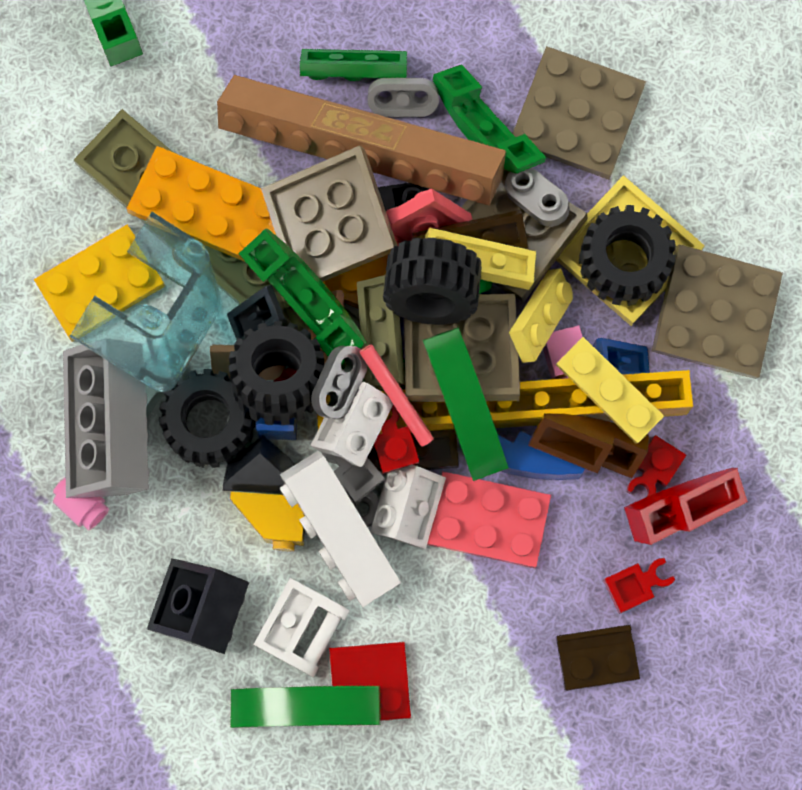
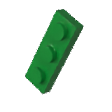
[299,49,407,81]

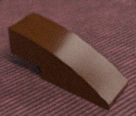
[529,413,649,479]

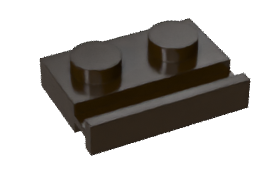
[555,624,640,691]

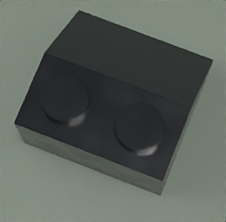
[147,558,249,654]

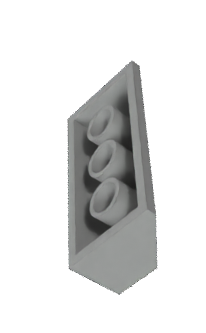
[63,336,149,498]

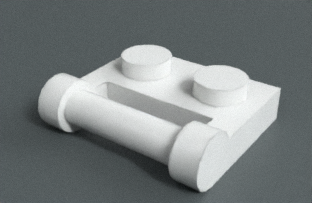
[253,578,350,678]

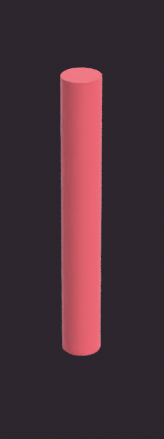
[359,344,434,447]

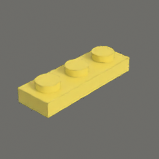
[425,228,536,290]
[509,268,573,363]
[555,337,664,444]

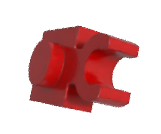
[374,405,419,474]
[626,435,686,497]
[603,558,675,614]

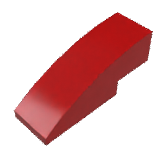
[624,467,748,545]

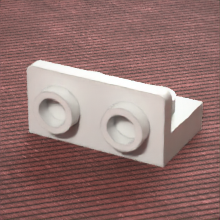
[310,382,393,467]
[371,465,446,549]

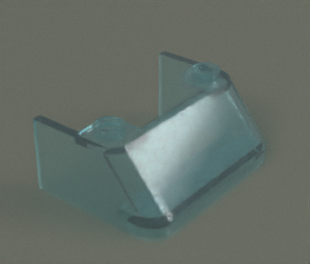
[69,212,223,392]

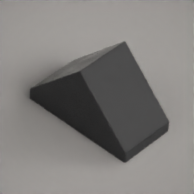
[227,285,291,340]
[223,435,296,493]

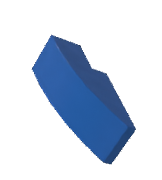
[498,431,585,480]

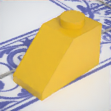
[230,491,305,552]

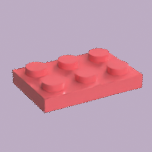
[427,471,551,569]

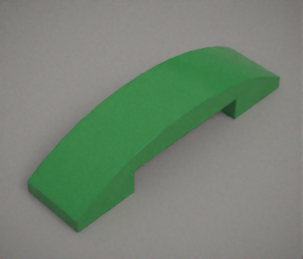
[432,64,546,174]
[238,228,367,365]
[422,327,508,481]
[230,686,381,728]

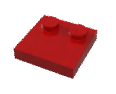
[329,642,411,721]

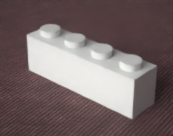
[280,451,401,607]

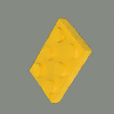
[34,224,165,342]

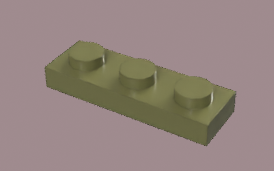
[357,275,405,390]

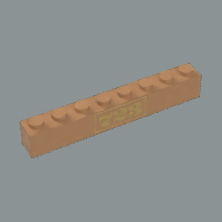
[217,75,506,206]

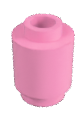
[53,478,109,530]

